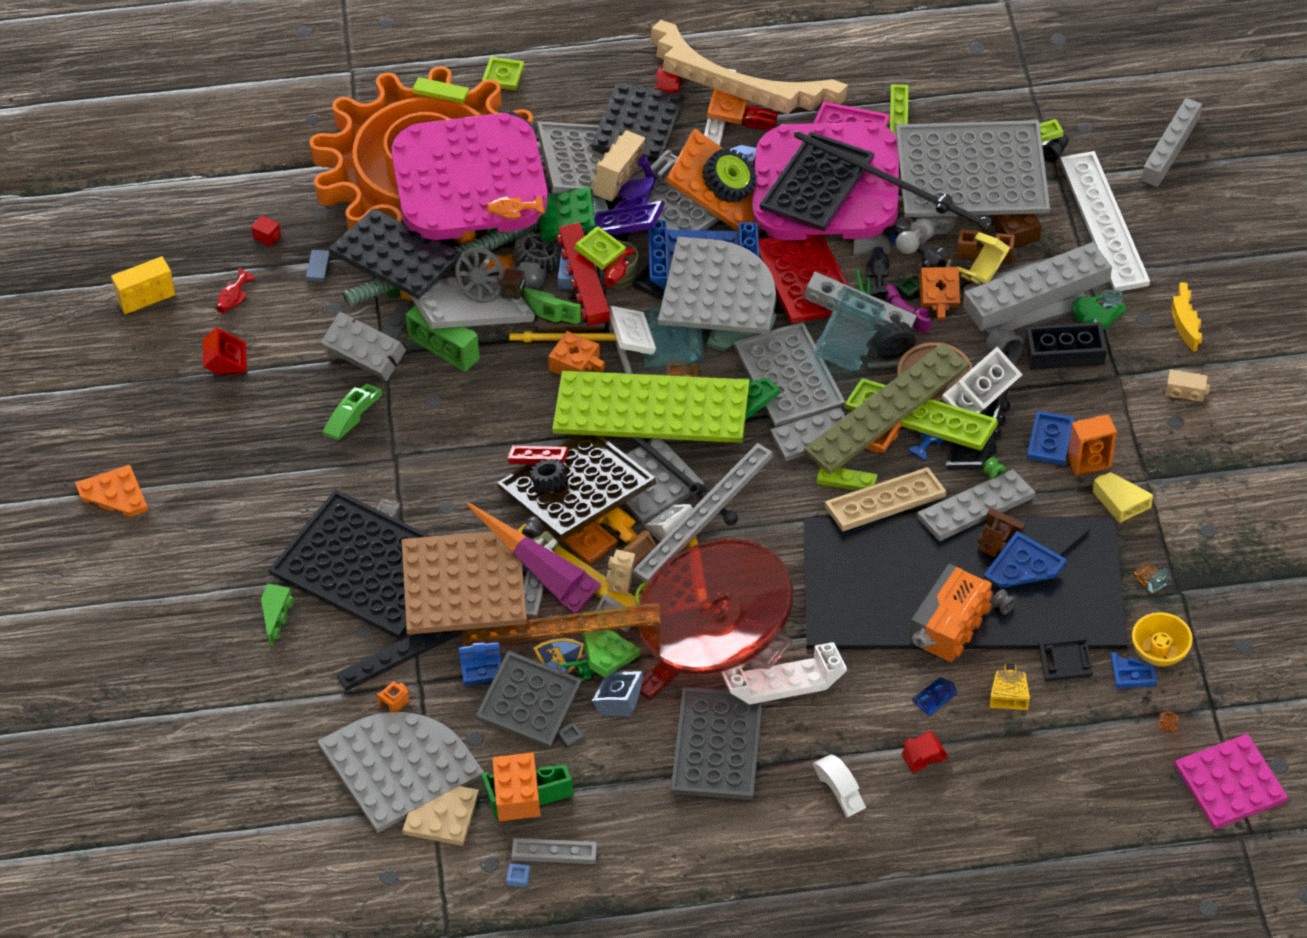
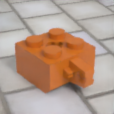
[919,267,960,320]
[548,331,605,375]

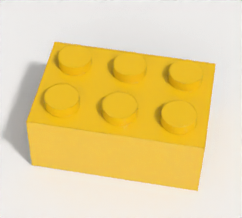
[111,256,176,314]

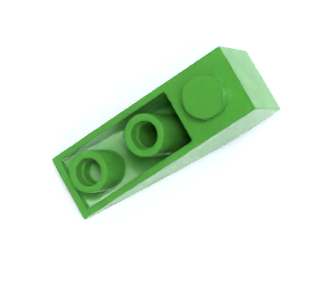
[261,583,294,646]

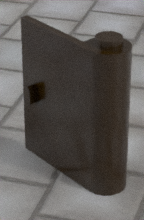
[535,289,606,333]

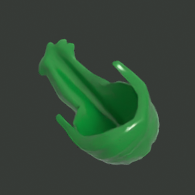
[1072,294,1126,329]

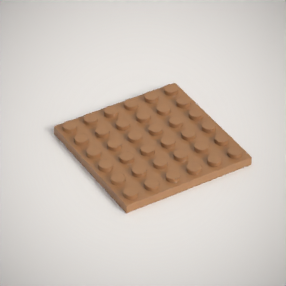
[402,529,527,635]

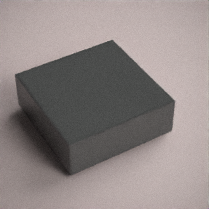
[557,722,585,749]

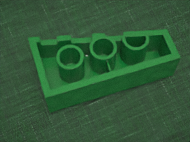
[481,765,574,818]

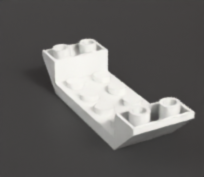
[718,642,847,705]

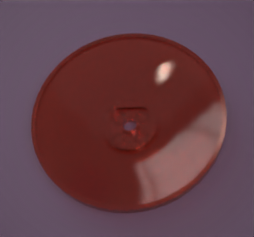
[638,538,793,674]

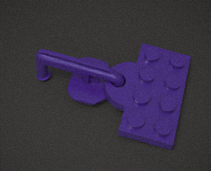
[587,156,664,236]

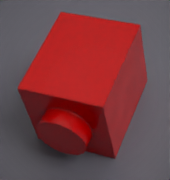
[251,215,281,247]

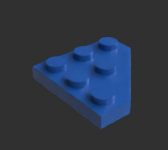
[984,531,1067,588]

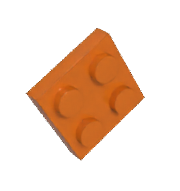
[707,89,748,125]

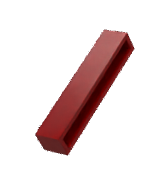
[556,222,610,326]

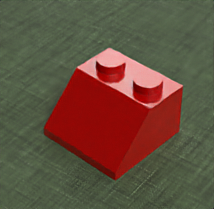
[203,327,247,374]

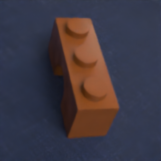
[957,229,1015,263]

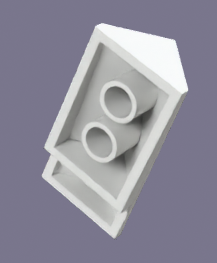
[942,347,1022,413]

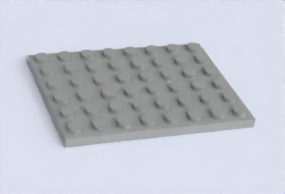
[896,120,1050,217]

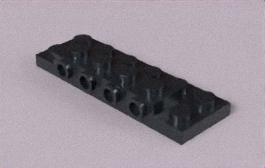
[946,386,1010,470]

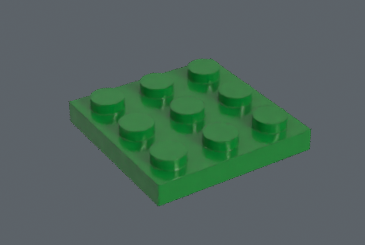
[540,186,596,243]

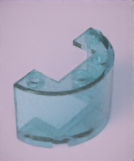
[812,286,886,372]

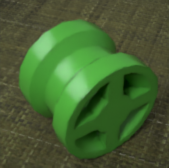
[981,457,1006,479]

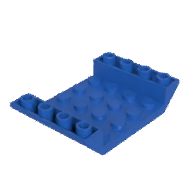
[648,220,759,290]

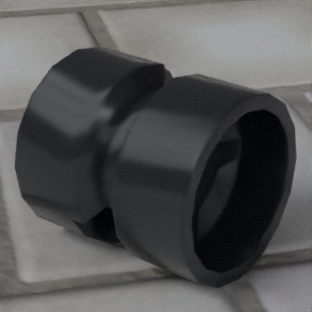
[1042,132,1069,163]

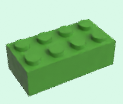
[406,305,480,372]

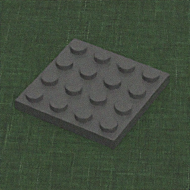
[475,651,582,749]

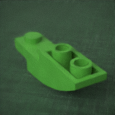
[523,287,581,324]
[323,384,382,440]

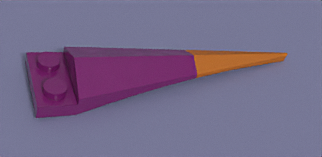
[467,503,601,616]

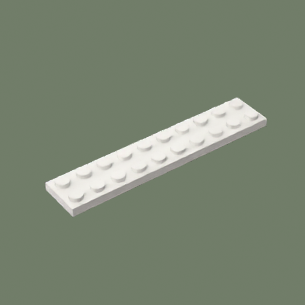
[1060,151,1150,292]

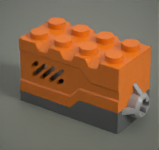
[910,564,993,662]

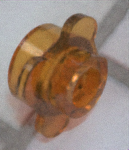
[1158,711,1180,732]

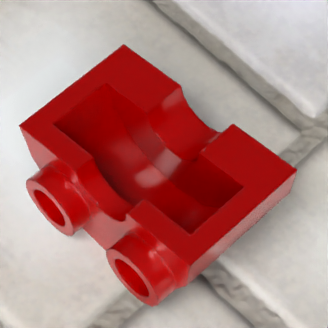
[653,67,684,93]
[901,731,949,773]

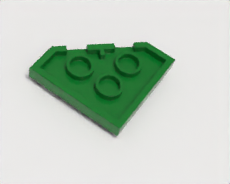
[740,378,781,421]

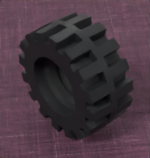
[530,459,567,493]

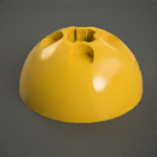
[1132,612,1193,667]

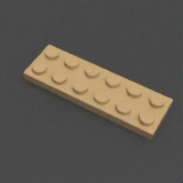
[825,467,946,532]

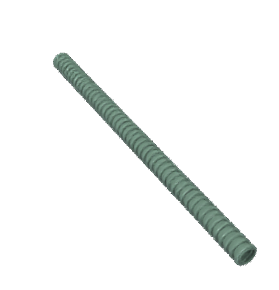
[343,217,541,307]

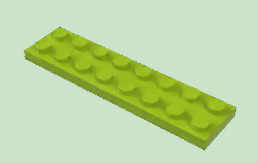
[845,378,998,451]

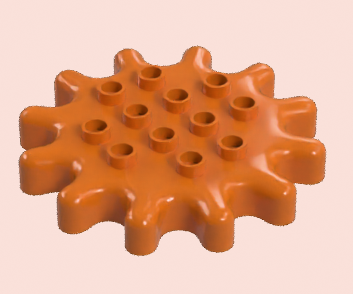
[310,66,533,245]

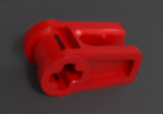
[742,105,778,131]

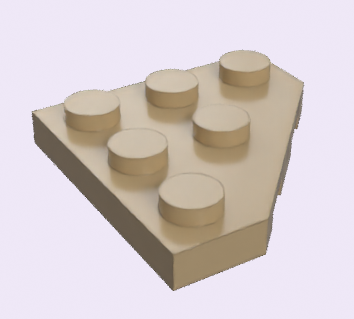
[403,786,479,846]

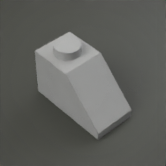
[852,234,890,255]

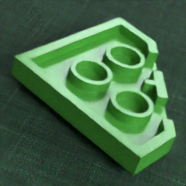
[581,621,641,678]

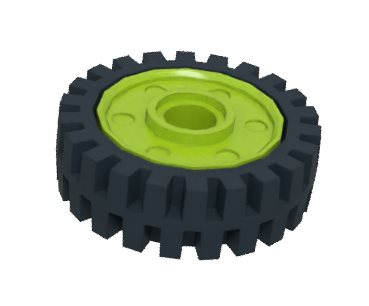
[702,148,757,203]

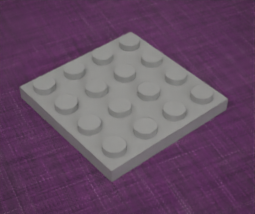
[623,438,704,525]

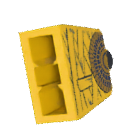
[990,663,1030,710]

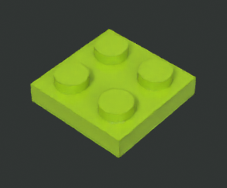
[482,57,524,91]
[574,226,626,270]

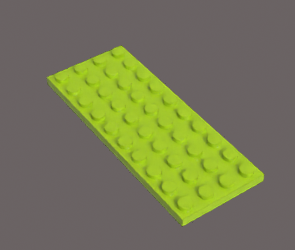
[552,371,750,443]

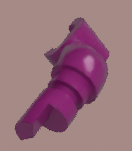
[885,284,932,333]

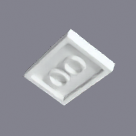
[609,306,656,354]

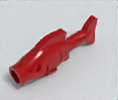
[603,248,634,286]
[216,268,255,314]

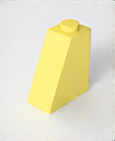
[1093,472,1153,523]

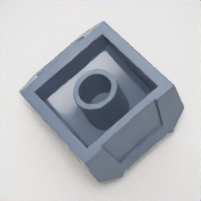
[592,671,643,717]

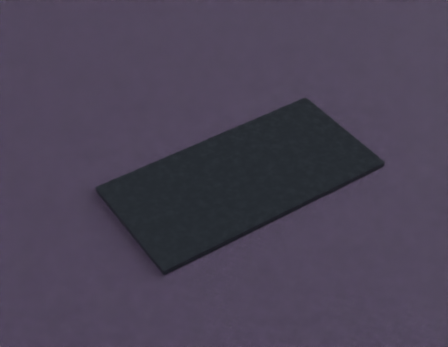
[804,517,1127,649]

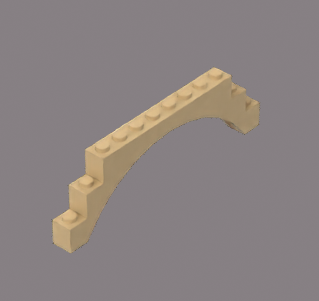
[650,20,848,114]

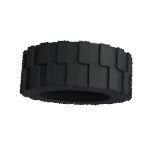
[872,321,916,360]

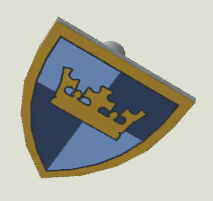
[533,638,584,674]

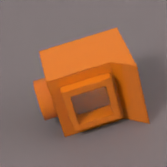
[376,681,409,712]

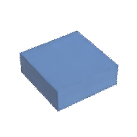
[506,863,531,887]

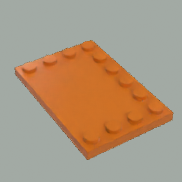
[665,129,762,236]

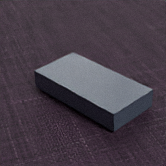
[306,250,330,282]

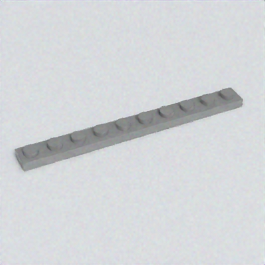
[633,443,773,584]

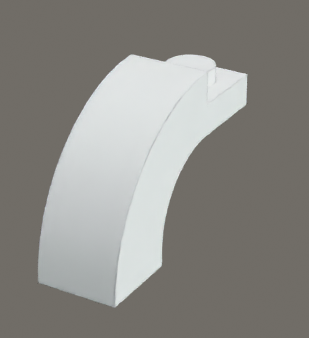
[812,755,866,817]

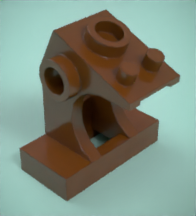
[978,508,1025,557]

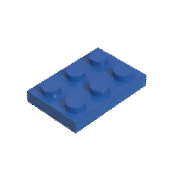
[1027,411,1075,466]

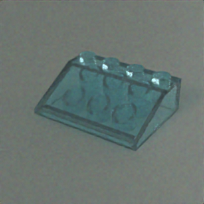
[642,304,704,370]

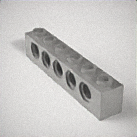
[804,272,917,339]

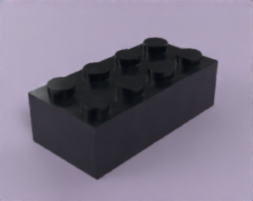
[1025,322,1107,370]

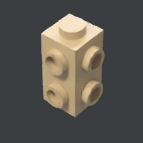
[1165,369,1210,402]
[606,549,635,595]

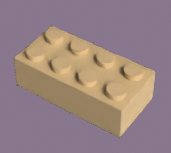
[592,130,646,201]

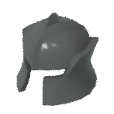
[985,328,1025,365]

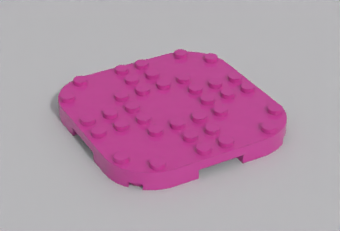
[392,113,548,240]
[753,122,899,240]

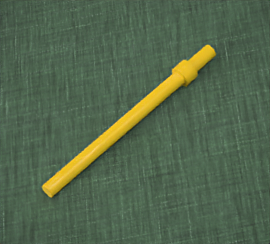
[509,331,617,343]

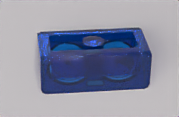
[912,677,957,715]

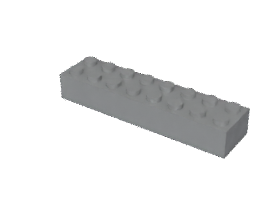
[963,242,1112,331]

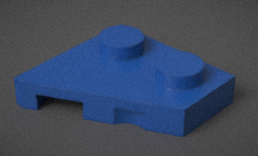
[1110,652,1157,689]

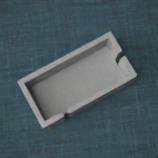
[320,312,406,381]

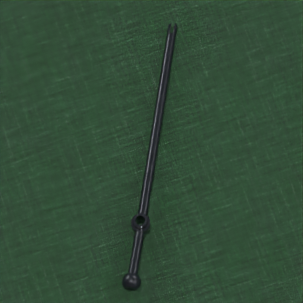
[794,131,992,231]
[629,437,738,526]

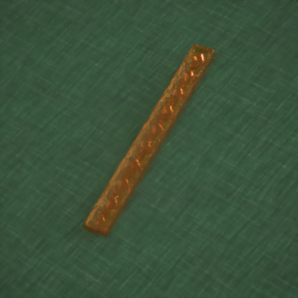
[463,603,661,647]

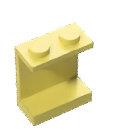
[957,232,1010,285]

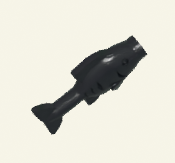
[866,247,889,296]

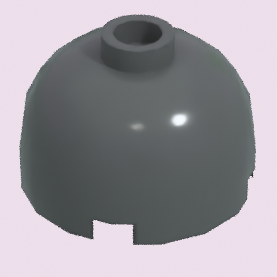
[510,262,547,294]

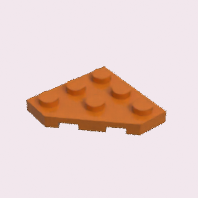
[75,465,148,517]

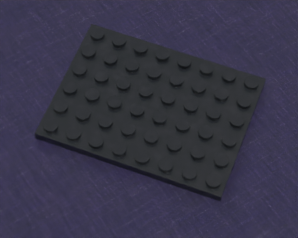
[268,489,432,639]

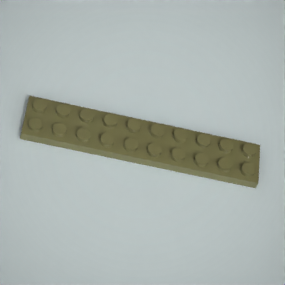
[804,342,970,475]

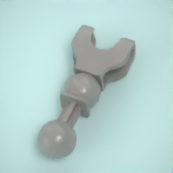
[896,216,957,254]

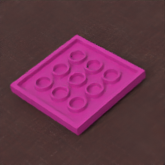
[1174,733,1288,830]

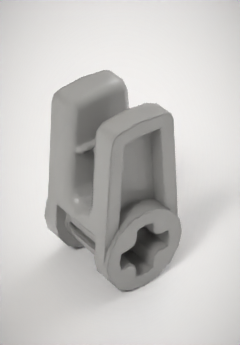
[651,150,678,183]

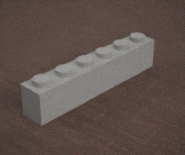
[1142,98,1202,187]

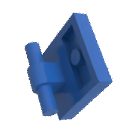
[459,642,501,686]

